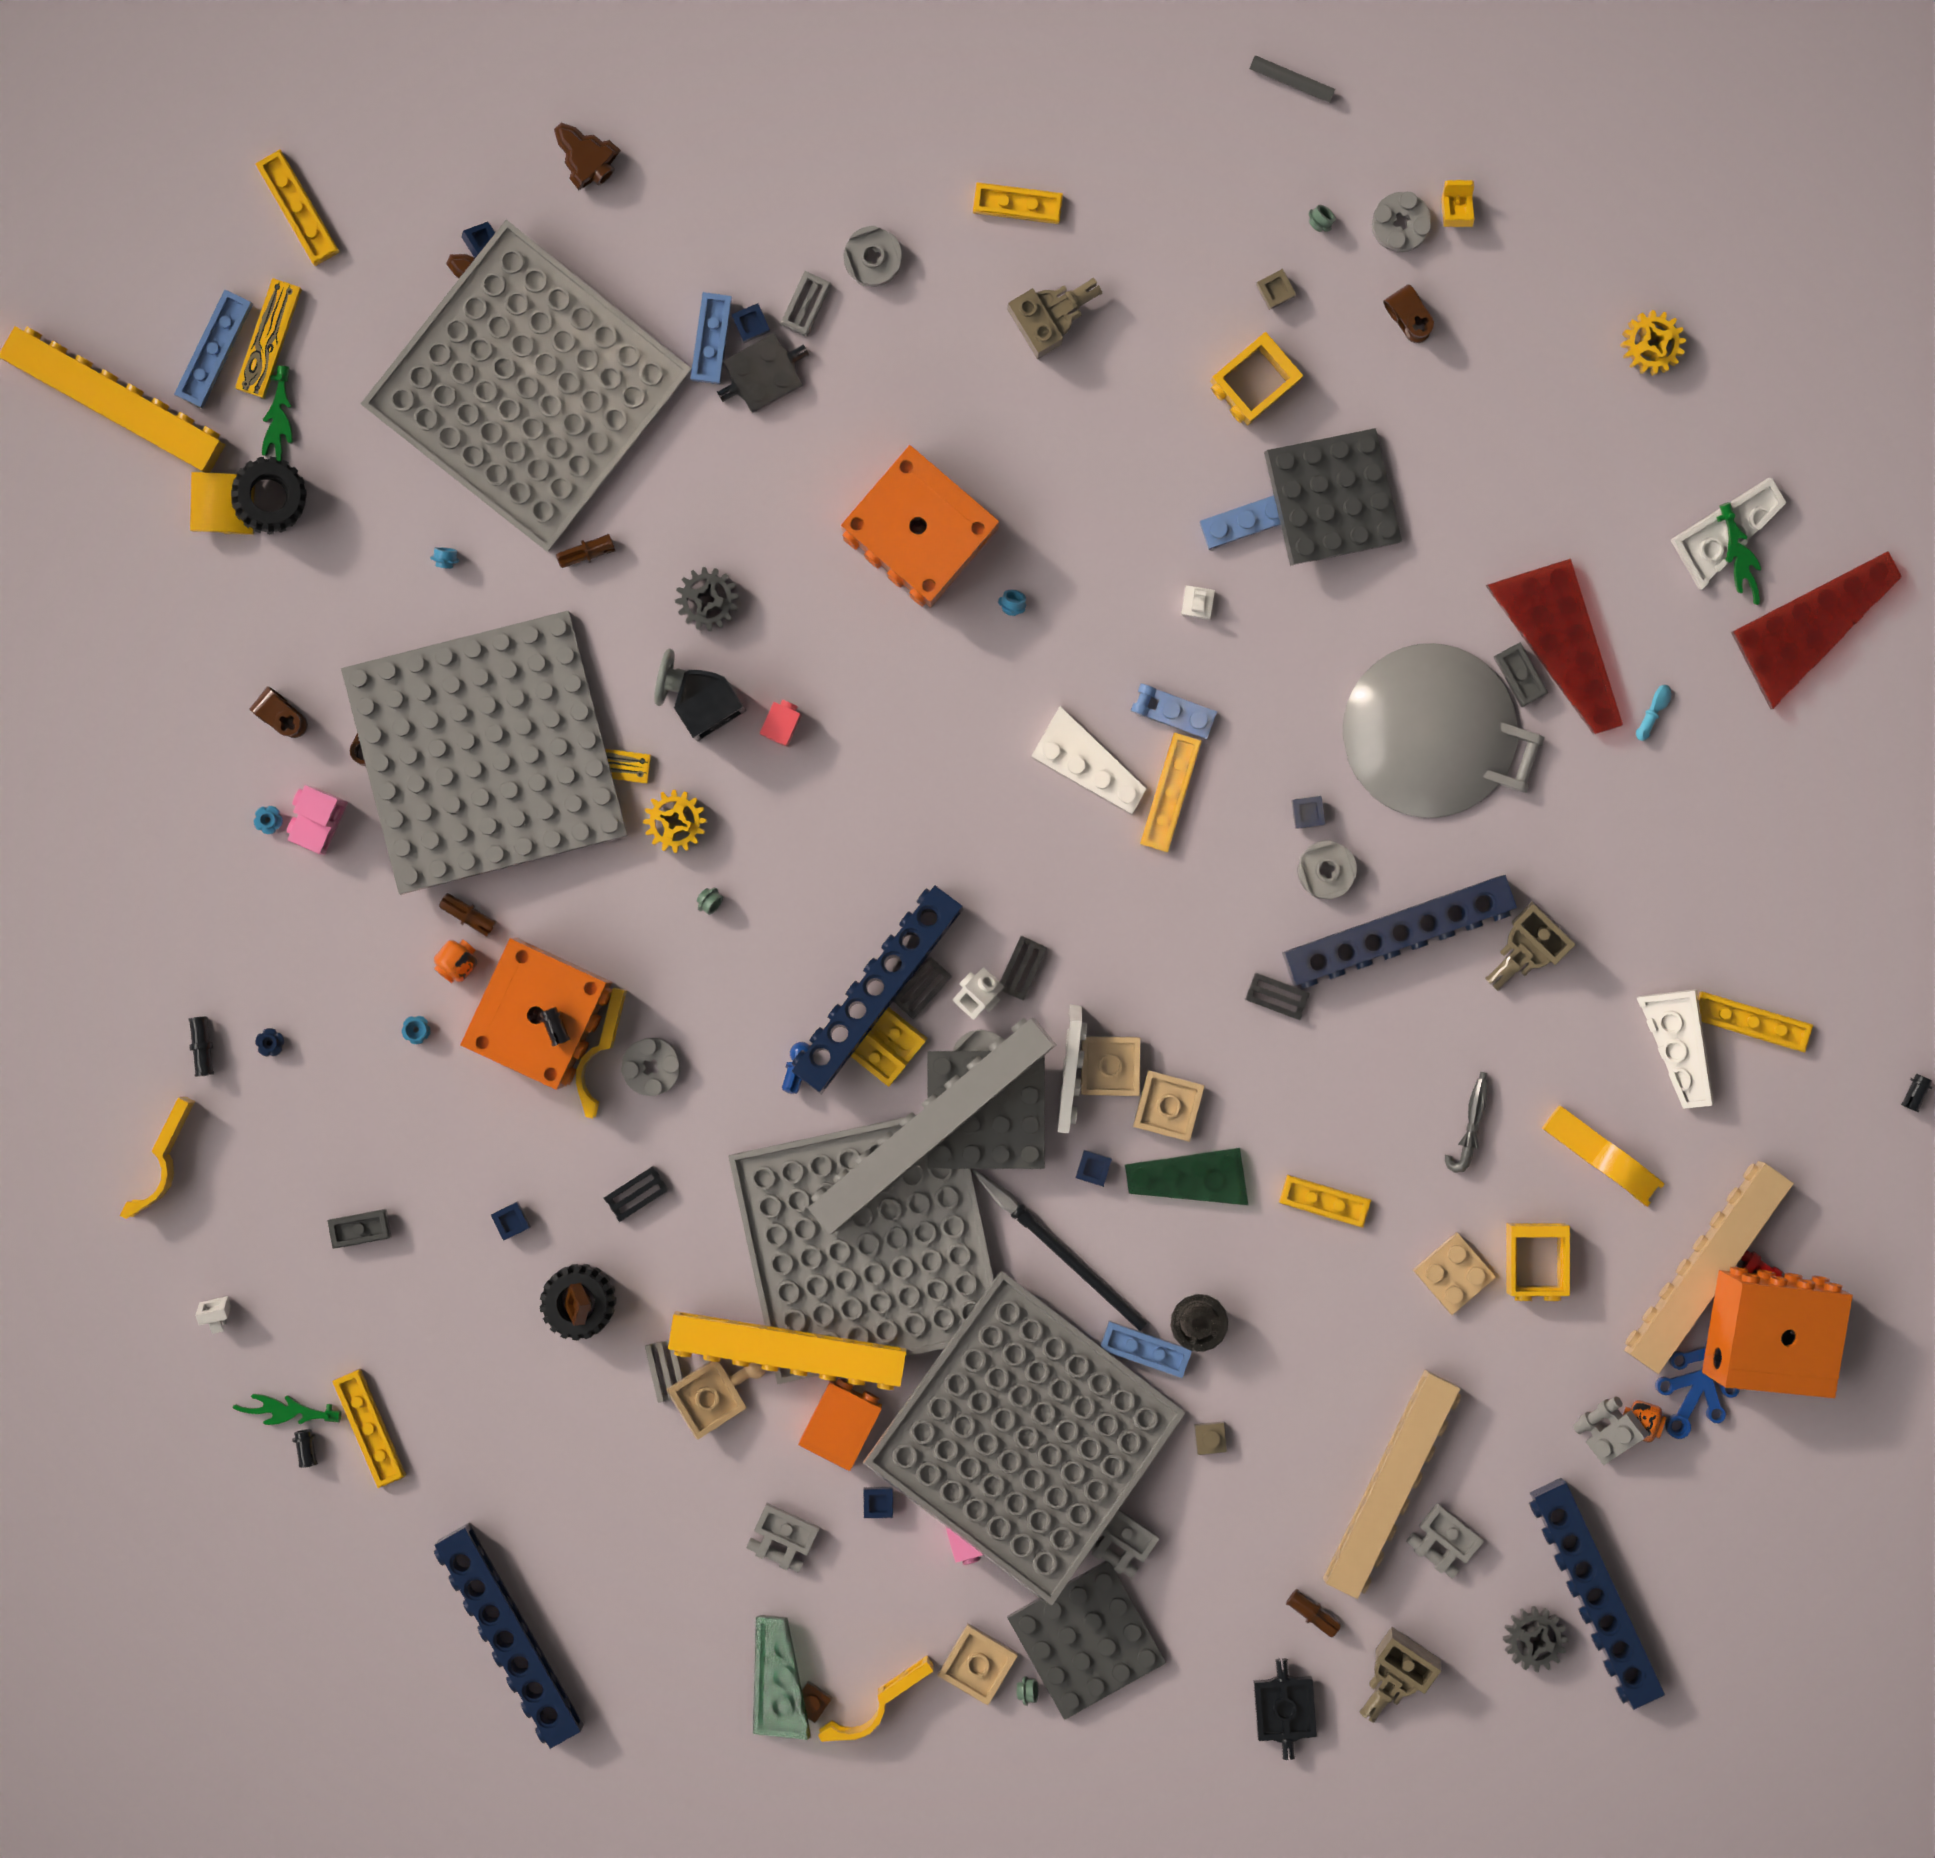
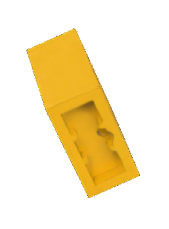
[1210,332,1303,426]
[1506,1223,1570,1301]

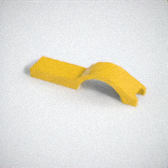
[576,988,627,1119]
[120,1096,195,1219]
[1542,1105,1664,1207]
[818,1656,934,1742]

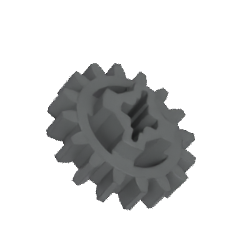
[675,567,739,631]
[1503,1606,1568,1672]

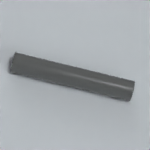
[1249,55,1335,103]

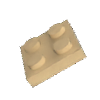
[1081,1036,1140,1096]
[1133,1070,1205,1142]
[1413,1232,1496,1315]
[938,1623,1018,1705]

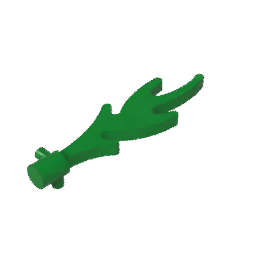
[262,366,293,462]
[1716,502,1761,605]
[233,1394,341,1425]

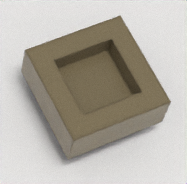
[1256,269,1296,310]
[1194,1421,1227,1455]

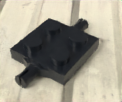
[717,333,809,413]
[1253,1658,1317,1760]

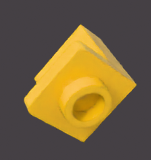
[1441,180,1474,227]

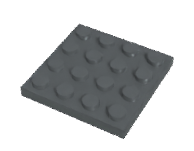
[1264,428,1402,566]
[927,1051,1045,1169]
[1007,1561,1166,1720]

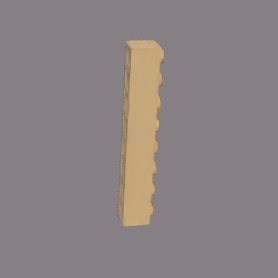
[1624,1161,1794,1374]
[1323,1370,1461,1599]

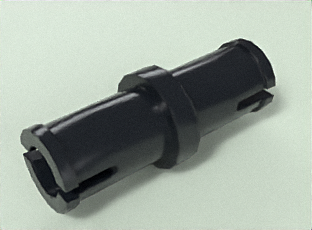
[188,1016,214,1077]

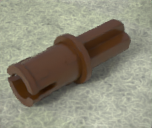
[556,534,615,568]
[439,893,497,937]
[1286,1589,1341,1637]

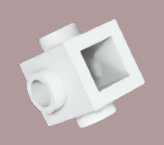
[953,967,1004,1020]

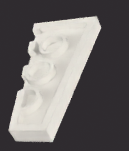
[1671,478,1786,590]
[1031,706,1146,815]
[1637,989,1714,1109]
[1057,1004,1087,1133]

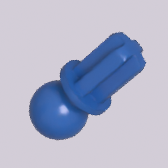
[782,1042,810,1094]

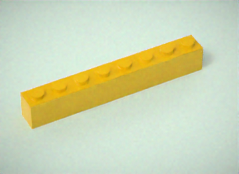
[0,326,226,473]
[668,1311,907,1390]

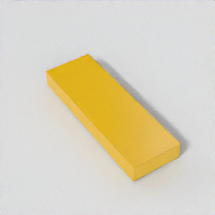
[973,182,1063,224]
[1279,1175,1371,1228]

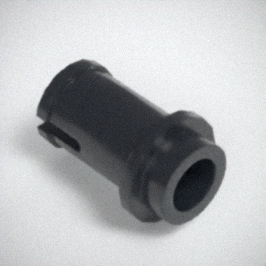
[539,1007,570,1047]
[1901,1073,1933,1113]
[292,1429,318,1468]

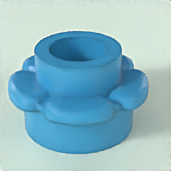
[430,547,459,568]
[998,590,1026,616]
[253,806,283,834]
[402,1016,431,1044]

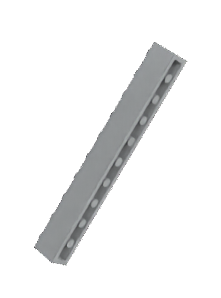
[807,1018,1057,1235]

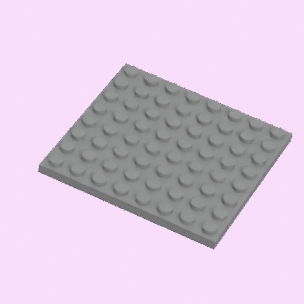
[360,219,692,552]
[341,610,628,895]
[728,1117,994,1384]
[863,1271,1186,1605]

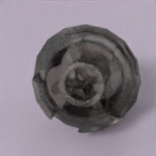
[1170,1294,1228,1352]

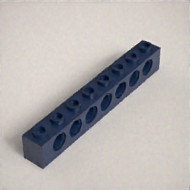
[1282,875,1517,989]
[792,885,963,1095]
[1529,1478,1665,1710]
[434,1523,584,1749]

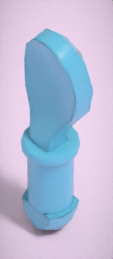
[1636,685,1672,741]

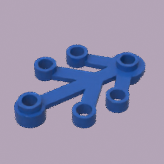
[1655,1341,1740,1439]

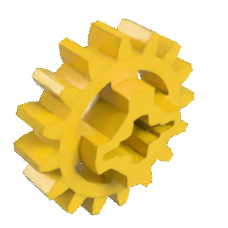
[1620,310,1686,376]
[643,790,707,853]

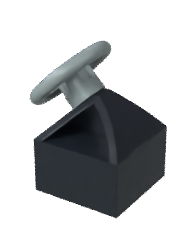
[654,649,746,742]

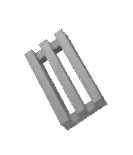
[780,271,831,337]
[645,1340,683,1403]

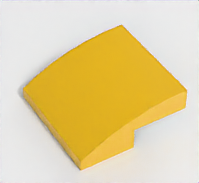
[190,472,255,535]
[851,1007,928,1087]

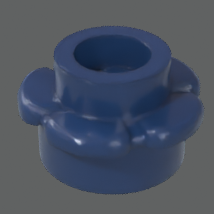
[255,1028,284,1057]

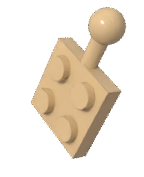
[666,1361,767,1440]

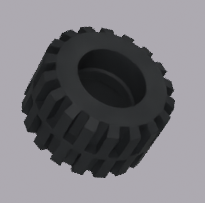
[231,456,307,534]
[540,1264,617,1340]

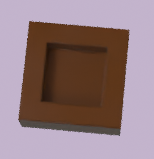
[564,1283,592,1326]
[791,1681,832,1723]

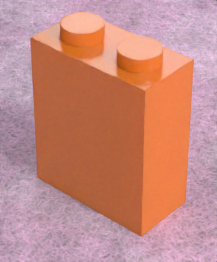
[798,1378,882,1471]

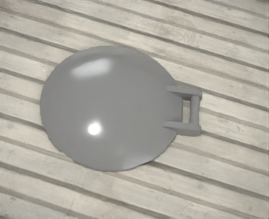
[1343,643,1545,818]

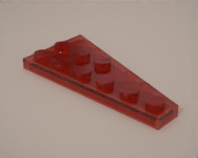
[1731,551,1902,709]
[1486,558,1623,735]

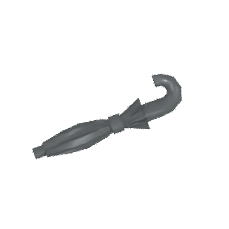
[1445,1072,1487,1173]

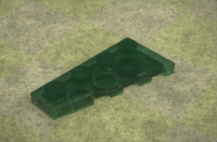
[1124,1147,1248,1205]
[753,1615,811,1740]

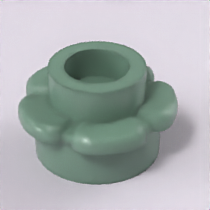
[1308,205,1336,232]
[697,887,723,915]
[1016,1676,1038,1706]

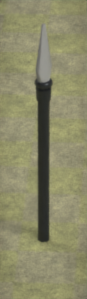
[972,1169,1147,1331]

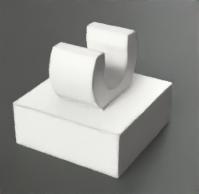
[1181,585,1215,620]
[195,1296,231,1334]

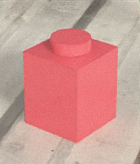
[759,700,802,747]

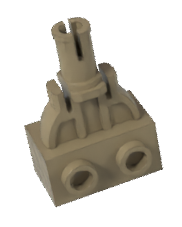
[1007,278,1103,359]
[1485,901,1576,991]
[1359,1627,1441,1723]

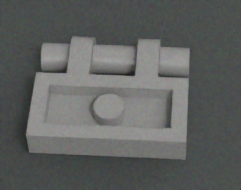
[1573,1396,1649,1465]
[746,1503,820,1572]
[1406,1503,1484,1578]
[1091,1510,1160,1578]

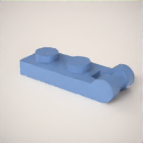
[1131,683,1217,739]

